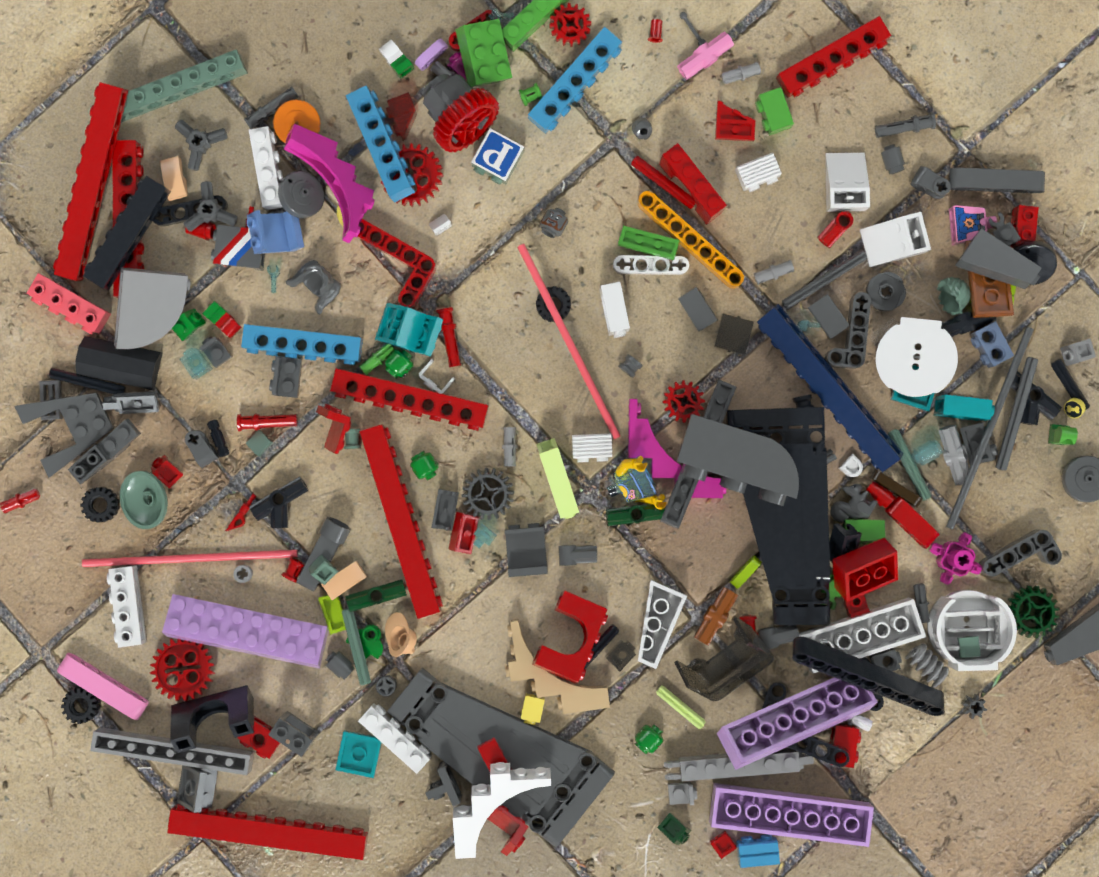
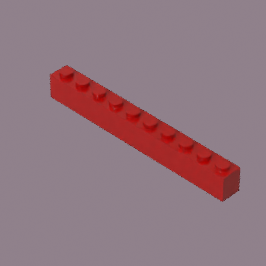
[53,82,129,281]
[359,424,443,619]
[167,804,368,860]

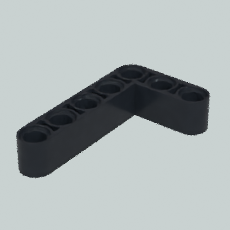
[762,682,850,767]

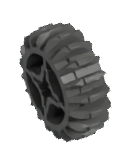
[461,468,514,520]

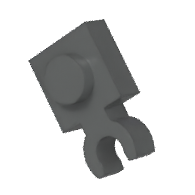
[989,212,1021,246]

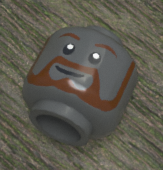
[540,208,569,238]

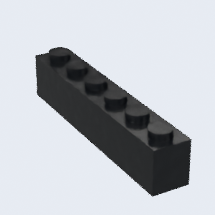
[83,175,171,291]

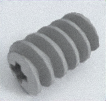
[905,644,949,688]

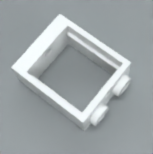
[600,282,630,338]

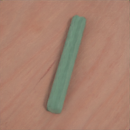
[888,429,932,501]
[342,608,371,685]

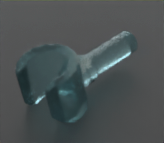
[488,8,514,21]
[267,265,280,293]
[797,320,822,332]

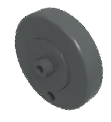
[278,171,324,218]
[1062,456,1099,502]

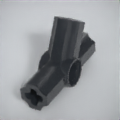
[1011,371,1062,426]
[249,476,309,528]

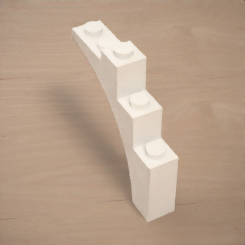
[453,762,551,859]

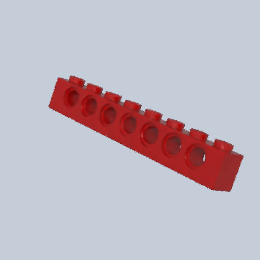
[112,140,145,298]
[330,368,489,431]

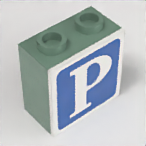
[471,128,525,185]

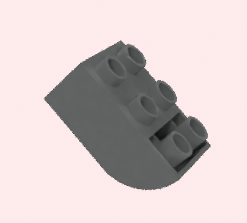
[677,414,799,506]

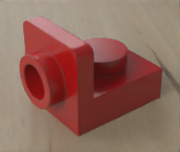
[151,455,183,489]

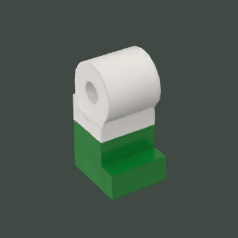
[379,40,414,80]

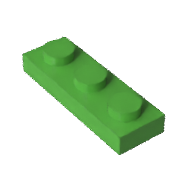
[618,226,680,260]

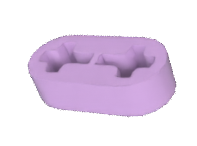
[415,38,448,71]

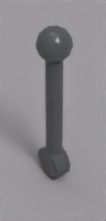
[680,12,706,46]

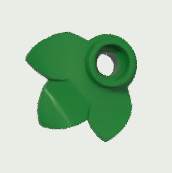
[346,625,383,659]

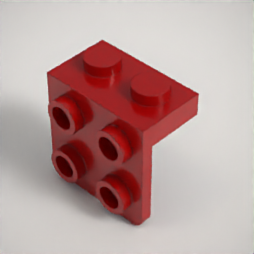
[316,404,351,454]
[487,805,529,856]

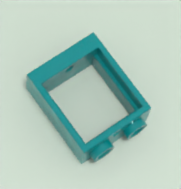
[933,394,995,421]

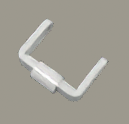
[419,359,455,394]

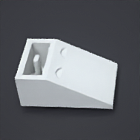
[825,153,870,212]
[860,212,931,267]

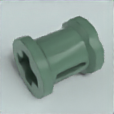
[344,429,361,449]

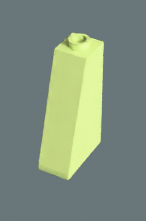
[536,438,579,519]

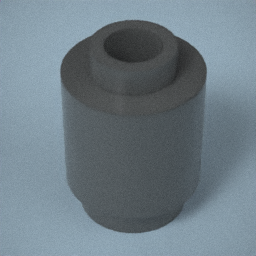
[881,144,905,175]
[325,651,355,680]

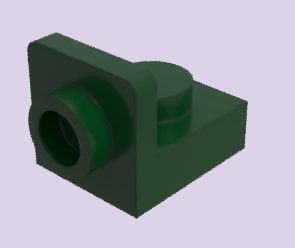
[657,813,691,845]

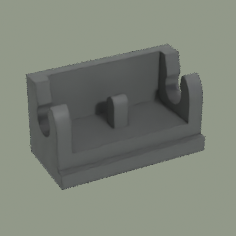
[678,287,718,332]
[431,489,459,531]

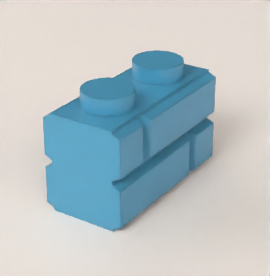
[736,834,780,868]

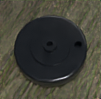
[1014,241,1057,285]

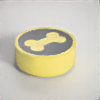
[1064,398,1086,418]

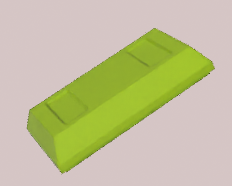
[318,594,346,635]

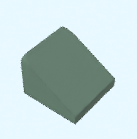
[246,430,273,457]
[308,555,338,585]

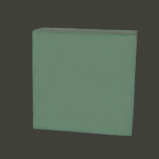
[957,636,981,658]

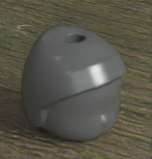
[632,118,652,140]

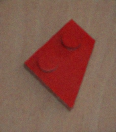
[715,101,756,142]

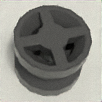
[618,354,643,378]
[376,675,397,696]

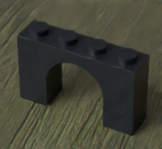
[170,685,254,753]

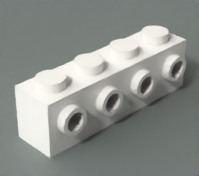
[249,126,283,211]
[107,565,147,648]
[358,703,432,774]

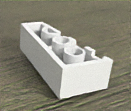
[638,580,687,669]

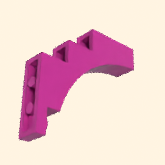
[628,399,726,498]

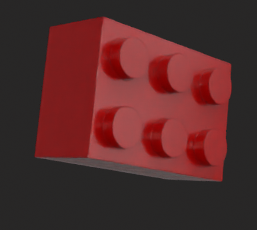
[833,537,898,602]

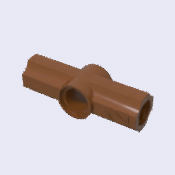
[694,586,739,646]

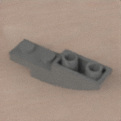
[68,419,141,484]

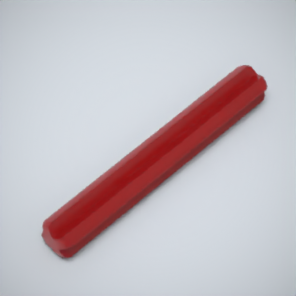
[631,156,696,209]

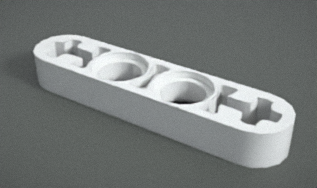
[613,255,689,275]

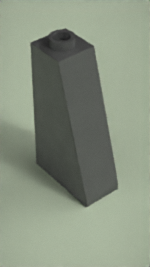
[955,228,1042,289]
[1044,603,1099,665]

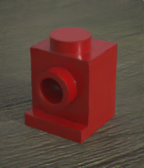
[841,595,870,618]

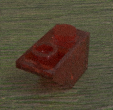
[386,92,417,141]

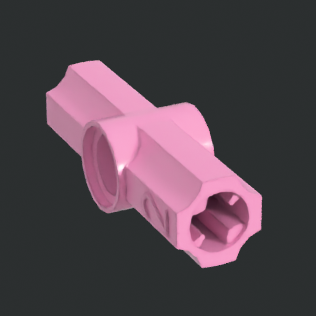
[677,31,734,80]

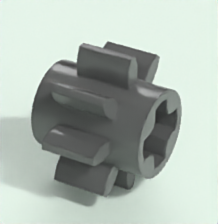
[961,694,987,719]

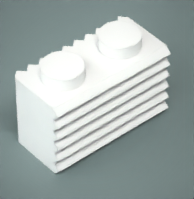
[735,153,782,192]
[572,433,612,463]

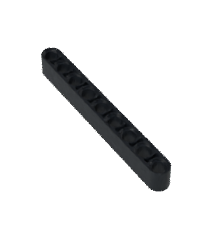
[792,636,945,716]

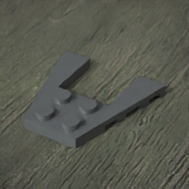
[14,392,114,478]

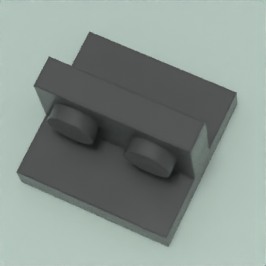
[425,761,462,807]
[177,765,218,813]

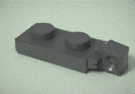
[102,391,160,414]

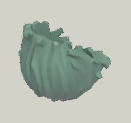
[937,277,971,315]

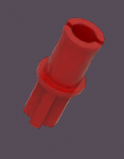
[0,489,40,514]

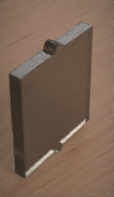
[714,314,754,355]

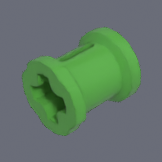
[518,83,543,106]

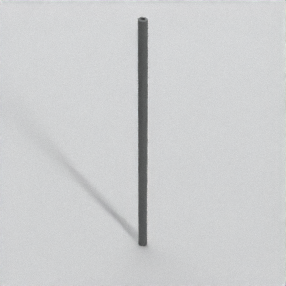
[946,327,1034,529]

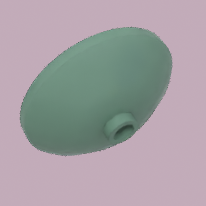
[120,471,168,529]

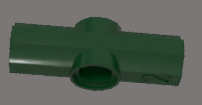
[606,504,666,526]
[345,579,407,612]

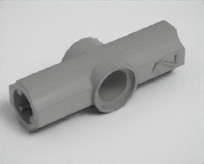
[938,425,969,486]

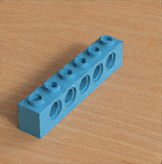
[528,27,622,134]
[346,85,415,203]
[241,324,363,365]

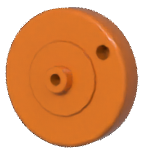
[273,99,321,143]

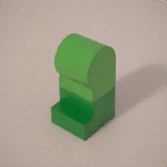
[1048,424,1078,445]

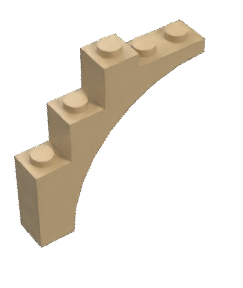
[505,619,610,714]

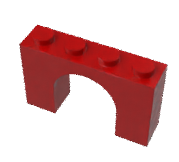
[659,143,727,225]
[532,590,608,683]

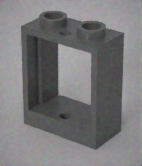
[268,711,320,757]

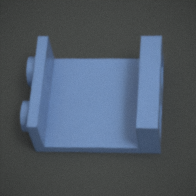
[247,210,304,254]

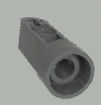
[297,517,351,592]

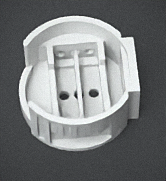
[876,317,958,397]
[927,590,1017,671]

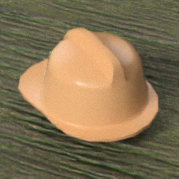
[385,612,417,657]

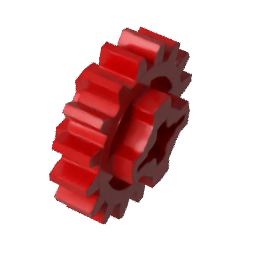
[549,3,591,47]
[662,380,705,423]

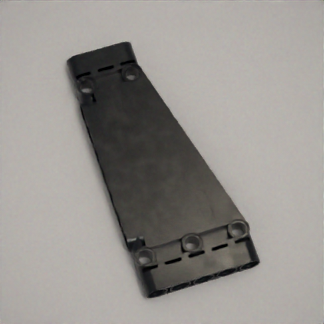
[727,407,831,625]

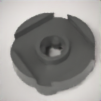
[866,272,906,311]

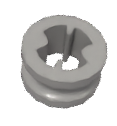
[234,565,253,583]

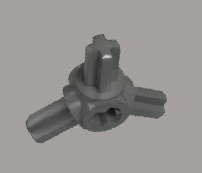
[175,120,228,171]
[184,181,238,231]

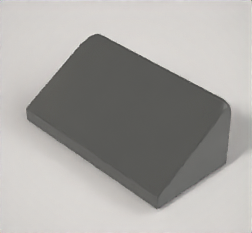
[808,294,850,339]

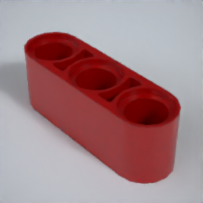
[885,496,940,549]

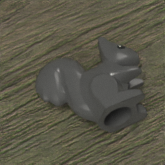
[830,484,878,523]

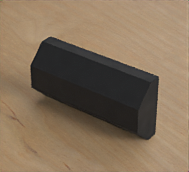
[75,336,163,390]

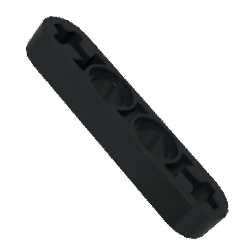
[153,195,228,227]

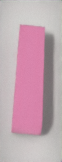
[57,653,149,720]

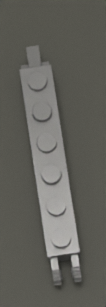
[664,748,814,781]

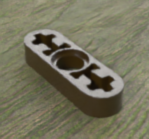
[869,469,923,508]

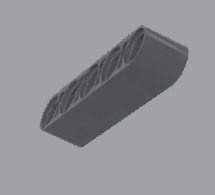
[949,168,1045,193]

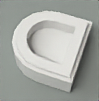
[839,454,863,477]

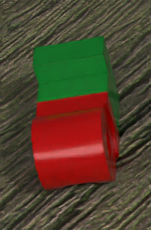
[202,301,242,338]

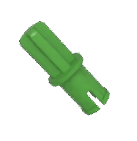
[359,343,395,375]

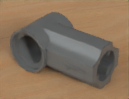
[558,545,597,566]
[758,625,799,650]

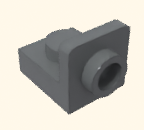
[200,336,232,368]

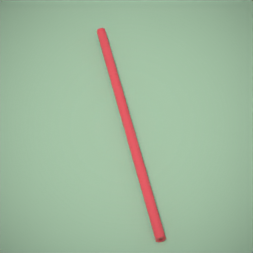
[517,244,621,439]
[82,550,298,567]

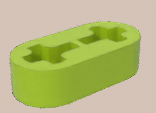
[730,555,762,589]

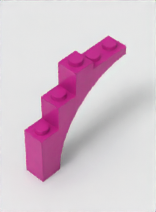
[284,124,375,243]

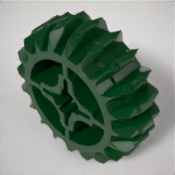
[1008,585,1060,638]

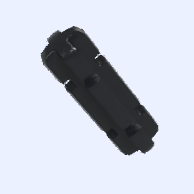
[207,420,230,457]

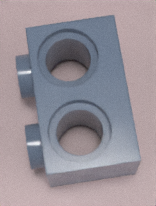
[970,321,1014,368]

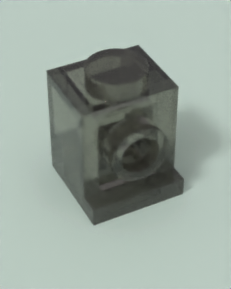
[605,639,636,672]

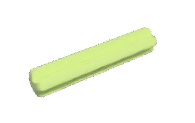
[656,685,706,729]

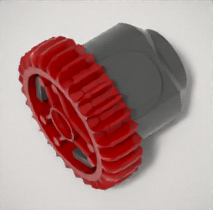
[423,74,499,153]

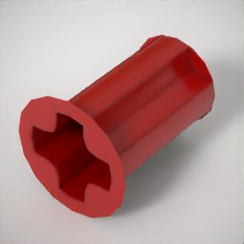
[648,19,663,43]

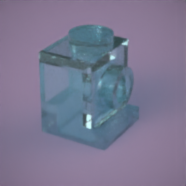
[180,348,213,380]

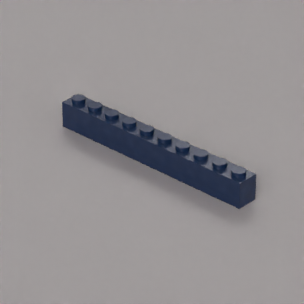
[757,304,904,473]

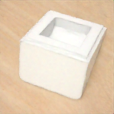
[429,214,452,236]

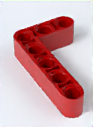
[357,219,436,309]

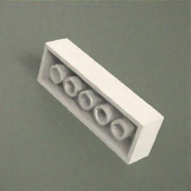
[799,597,926,673]

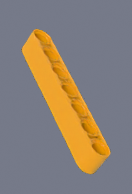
[638,191,744,289]

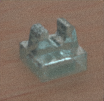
[474,524,497,549]

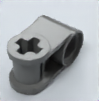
[910,166,951,199]
[185,430,219,468]

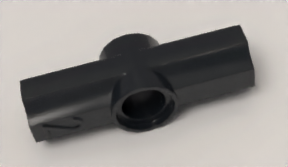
[941,311,997,337]

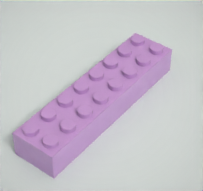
[162,594,329,669]
[717,677,878,770]
[709,783,874,847]

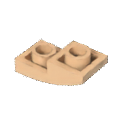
[160,156,188,201]
[321,561,367,600]

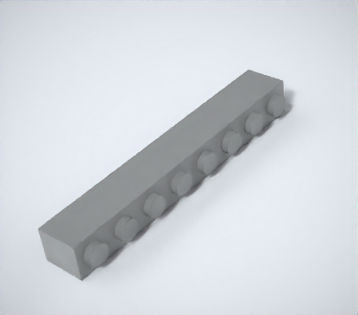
[90,728,255,775]

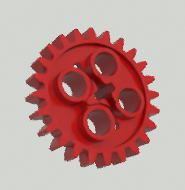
[381,143,444,207]
[150,639,215,701]

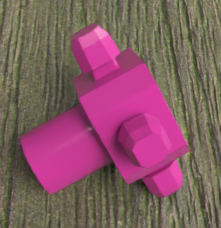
[929,532,982,585]

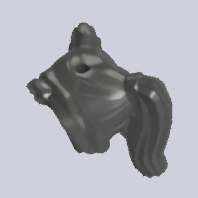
[286,260,341,315]

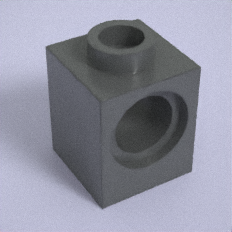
[869,648,902,671]

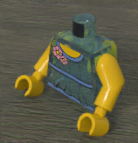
[607,456,667,510]

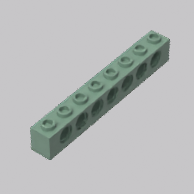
[90,49,248,123]

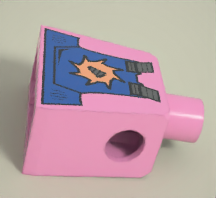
[949,205,997,246]

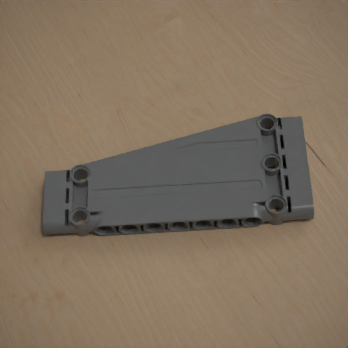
[387,668,615,847]

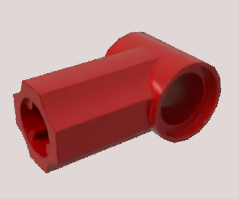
[817,211,854,249]

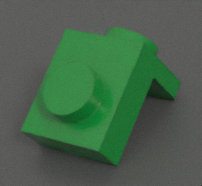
[172,309,206,342]

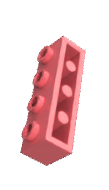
[26,273,111,334]

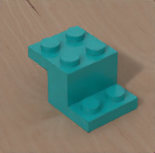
[375,303,443,357]

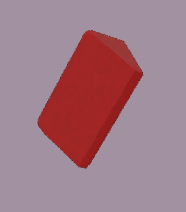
[448,512,480,554]

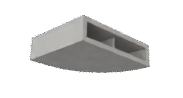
[114,267,190,349]

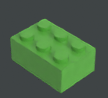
[455,19,512,87]

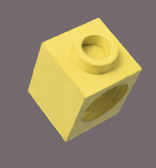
[521,693,545,725]

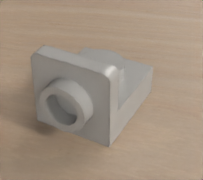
[1060,339,1096,366]
[668,782,697,805]

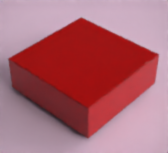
[709,831,737,859]

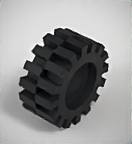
[536,286,571,323]
[80,487,120,523]
[61,687,101,724]

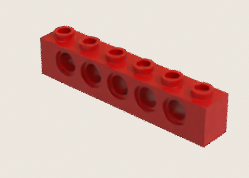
[776,16,892,98]

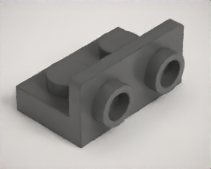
[269,356,302,398]
[960,421,998,465]

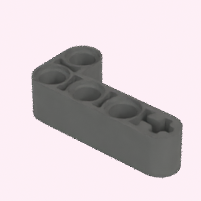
[824,292,871,369]
[979,529,1062,577]

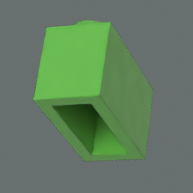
[755,87,794,136]

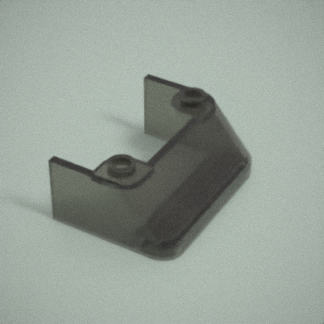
[674,617,774,701]

